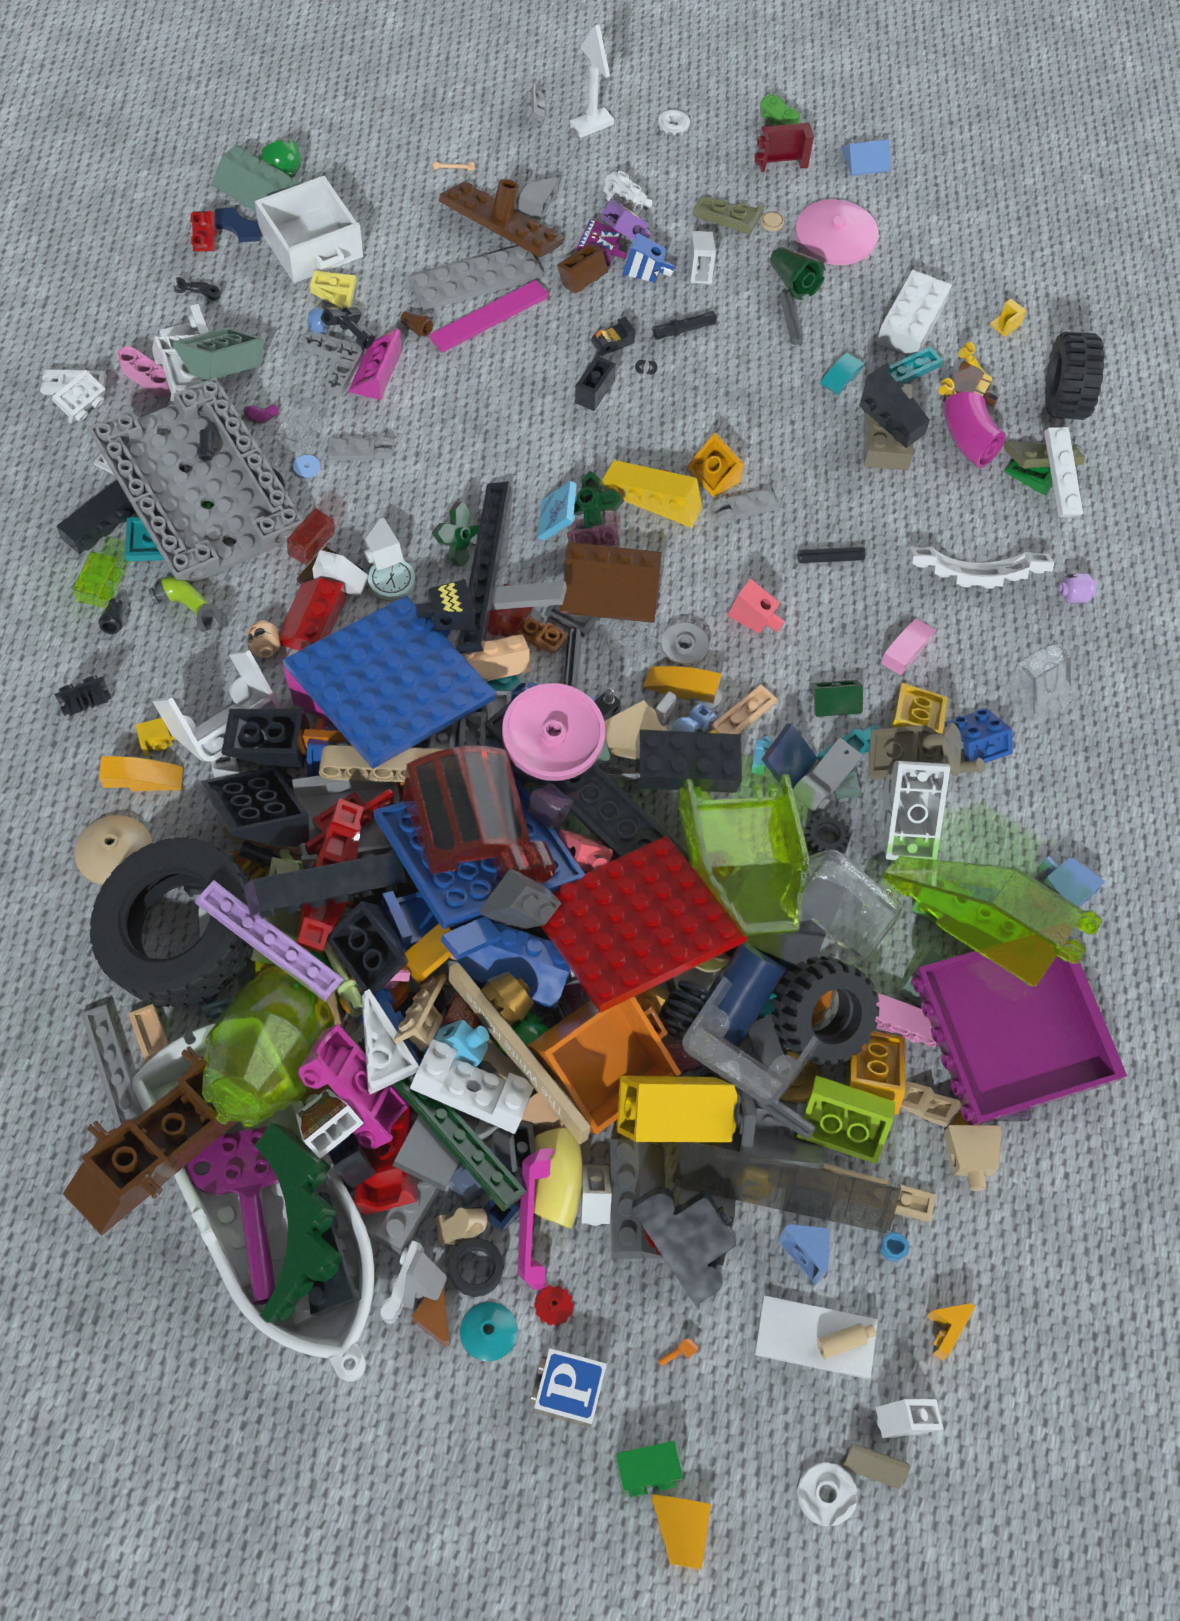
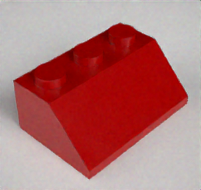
[279,577,346,651]

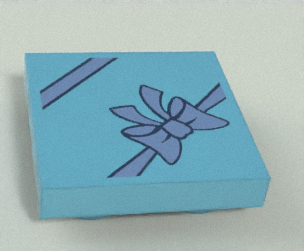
[537,481,577,540]

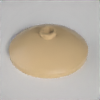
[74,815,153,885]

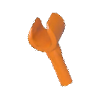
[658,1339,698,1366]

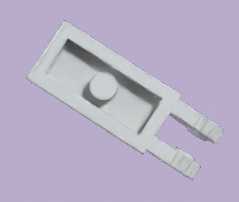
[380,1241,425,1324]

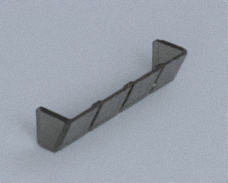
[673,1142,901,1233]

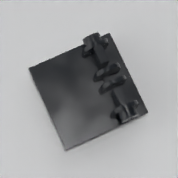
[54,675,112,716]

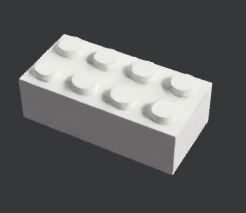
[877,270,952,356]

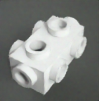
[603,171,652,215]

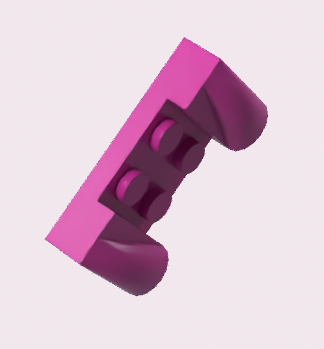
[298,1024,410,1149]

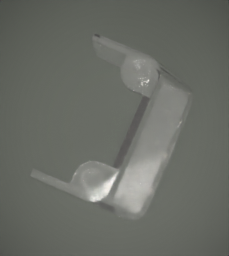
[683,977,820,1105]

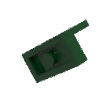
[810,680,863,717]

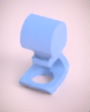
[671,703,717,732]

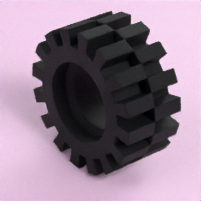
[803,812,851,861]

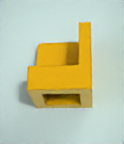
[990,299,1027,337]

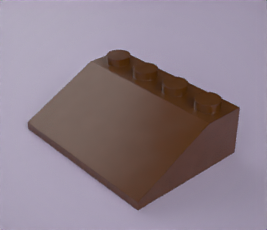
[560,542,662,623]

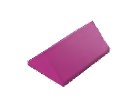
[348,328,402,400]

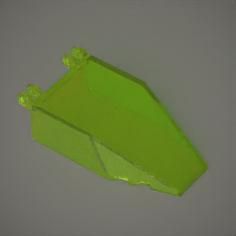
[678,774,809,936]
[882,856,1102,987]

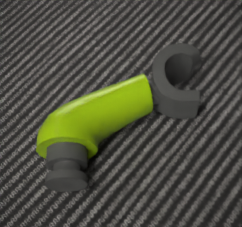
[149,576,229,634]

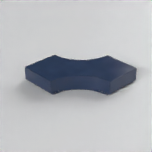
[215,207,260,243]

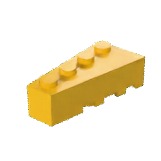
[602,460,702,528]

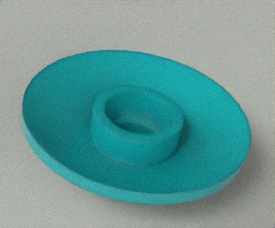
[460,1302,518,1361]

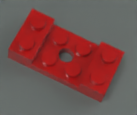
[354,1105,419,1215]

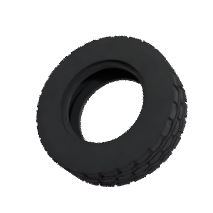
[89,837,253,1007]

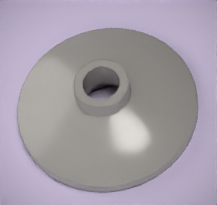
[661,623,709,665]

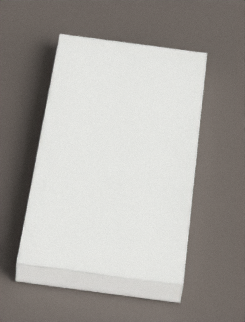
[754,1295,878,1379]

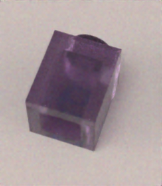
[528,783,573,829]

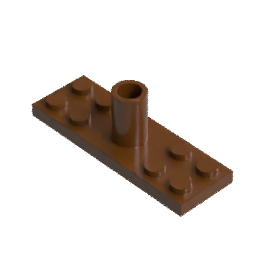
[439,179,565,257]

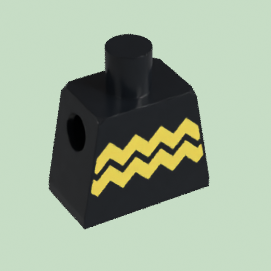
[415,579,475,630]

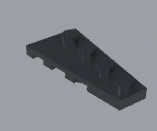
[308,1192,361,1316]

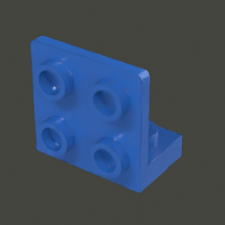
[945,708,1013,763]

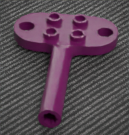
[188,1126,299,1305]

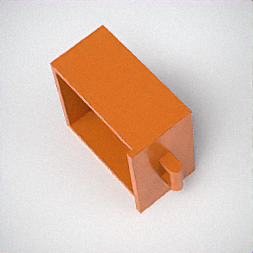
[527,997,681,1135]

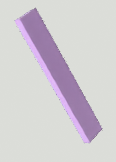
[195,880,343,1002]

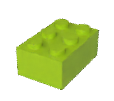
[797,1076,896,1164]

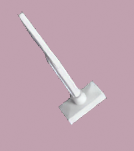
[570,24,614,138]

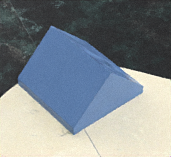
[841,139,891,176]
[778,1224,830,1285]

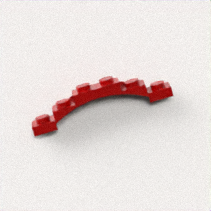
[296,798,364,954]

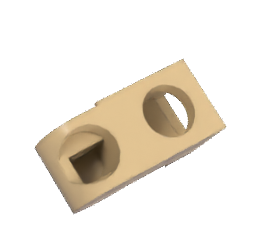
[435,1207,487,1246]

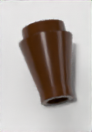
[400,311,433,337]

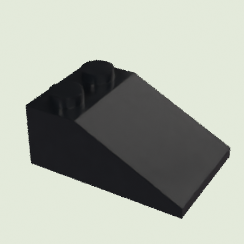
[221,709,310,768]
[327,901,409,996]

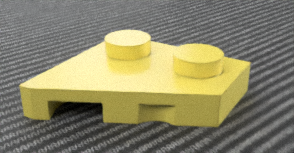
[310,270,357,310]

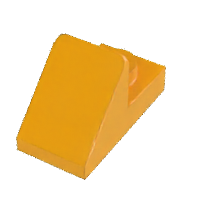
[926,1303,976,1360]

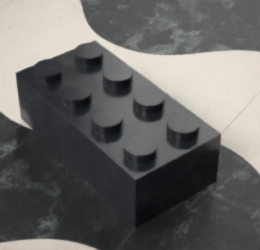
[635,729,742,793]

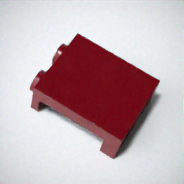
[754,123,814,172]

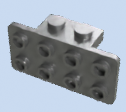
[712,1102,825,1169]

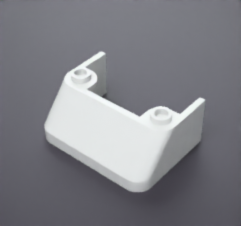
[152,650,281,762]

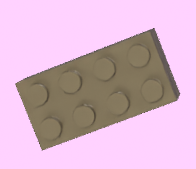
[864,384,913,470]

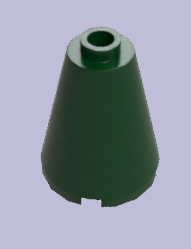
[770,247,826,300]

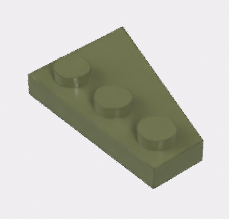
[692,197,765,234]
[1004,441,1085,468]

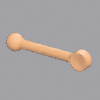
[432,161,475,170]

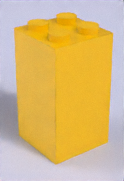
[617,1076,737,1142]

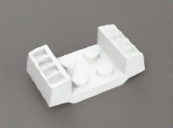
[152,334,203,406]

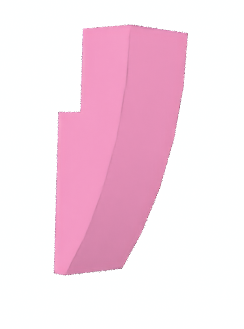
[881,619,937,675]

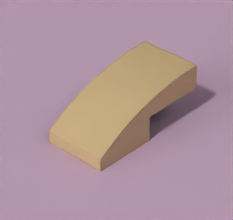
[901,1081,962,1127]

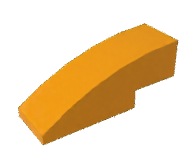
[643,666,722,703]
[99,756,183,791]

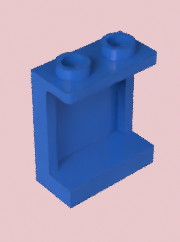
[380,891,462,950]

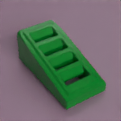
[1005,460,1053,496]

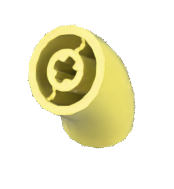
[533,1128,583,1229]

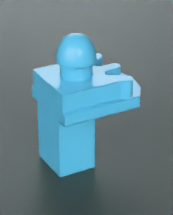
[751,736,773,775]

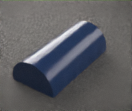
[686,942,787,1060]

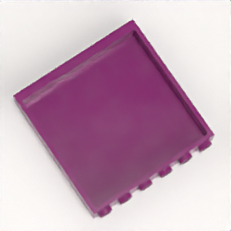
[911,925,1127,1125]

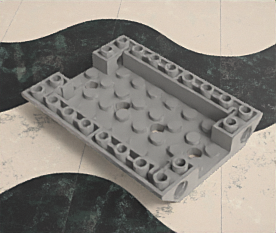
[87,377,304,582]

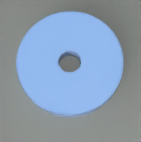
[293,455,321,478]

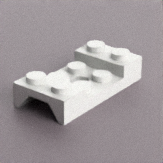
[410,1039,534,1134]

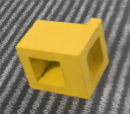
[135,718,176,756]

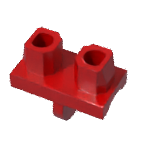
[190,211,217,252]

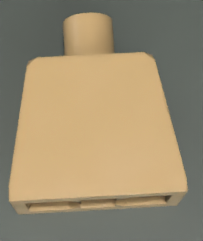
[944,1125,1001,1191]

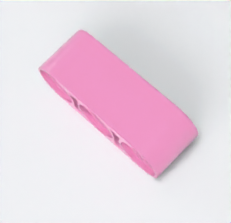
[117,347,171,398]
[875,993,937,1047]

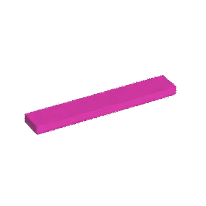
[429,280,548,353]

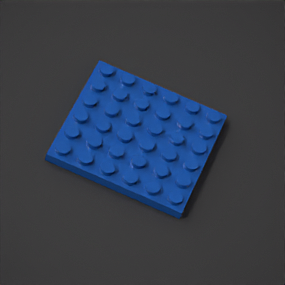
[283,595,497,769]
[374,773,585,930]

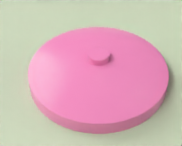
[795,199,878,265]
[502,683,605,781]

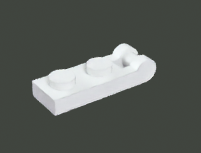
[40,370,107,395]

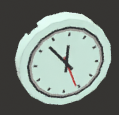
[368,561,415,601]

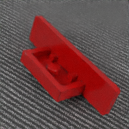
[305,789,394,855]

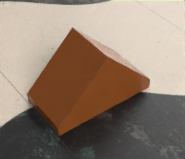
[411,1287,450,1347]

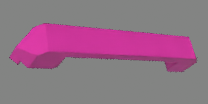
[517,1148,554,1290]

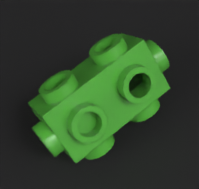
[760,93,802,126]

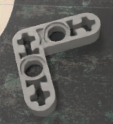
[301,331,362,396]

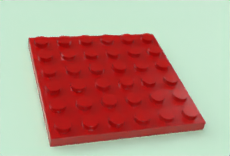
[541,836,747,1013]

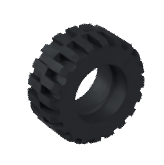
[1045,331,1105,420]
[771,956,880,1066]

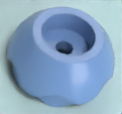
[307,307,326,334]

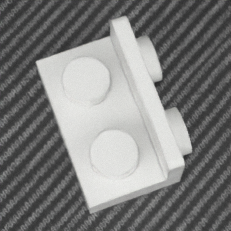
[52,369,106,424]

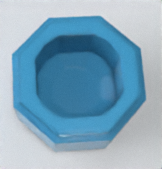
[880,1232,909,1262]

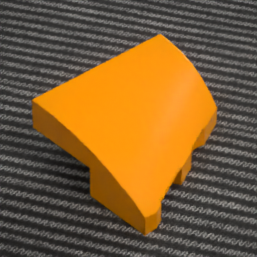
[651,1494,711,1571]

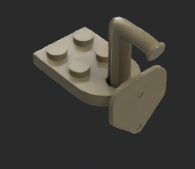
[868,723,985,779]

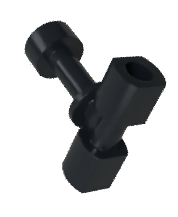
[320,307,375,349]

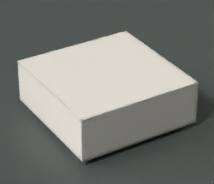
[655,691,676,724]

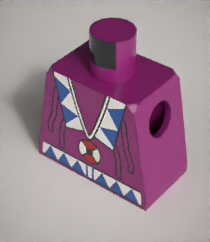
[577,219,629,266]

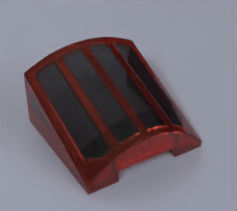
[403,746,533,874]

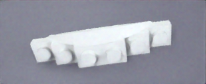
[909,547,1054,589]

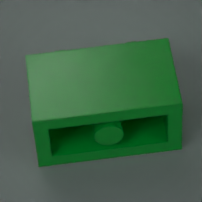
[614,1440,683,1498]

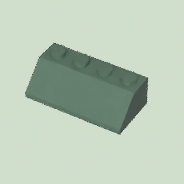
[211,144,300,212]
[173,328,264,382]

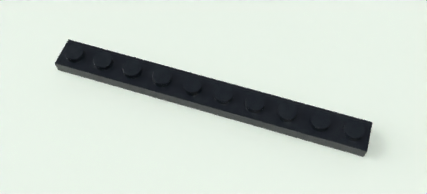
[457,481,511,654]

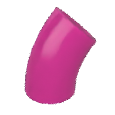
[943,392,1006,469]

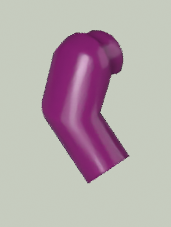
[244,404,279,423]

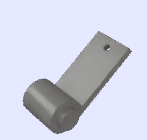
[791,737,863,813]

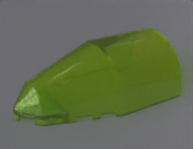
[202,974,334,1127]

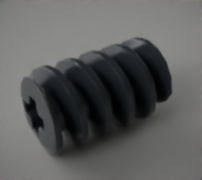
[659,980,711,1041]

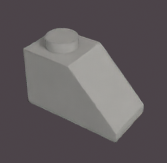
[516,177,559,220]

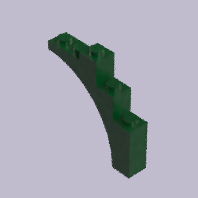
[255,1122,344,1324]

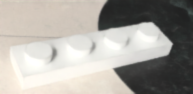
[1044,427,1083,518]

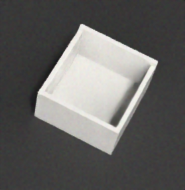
[255,176,363,283]

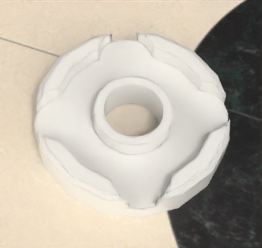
[797,1462,857,1527]

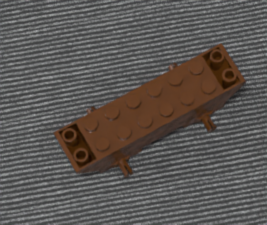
[63,1044,284,1236]

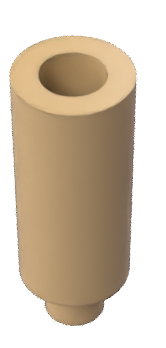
[817,1323,876,1360]

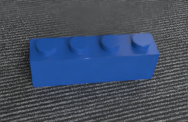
[458,917,571,1010]

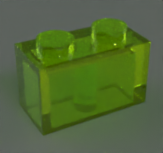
[73,551,123,608]

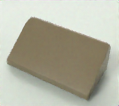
[843,1443,911,1489]

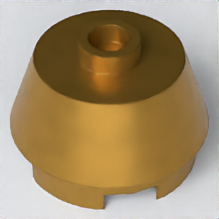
[481,971,534,1026]

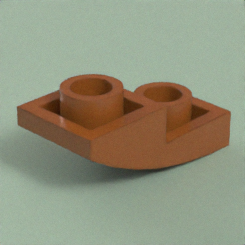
[513,614,568,654]

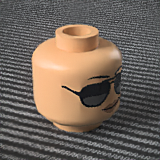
[246,620,281,658]

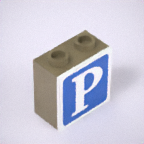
[530,1348,607,1428]

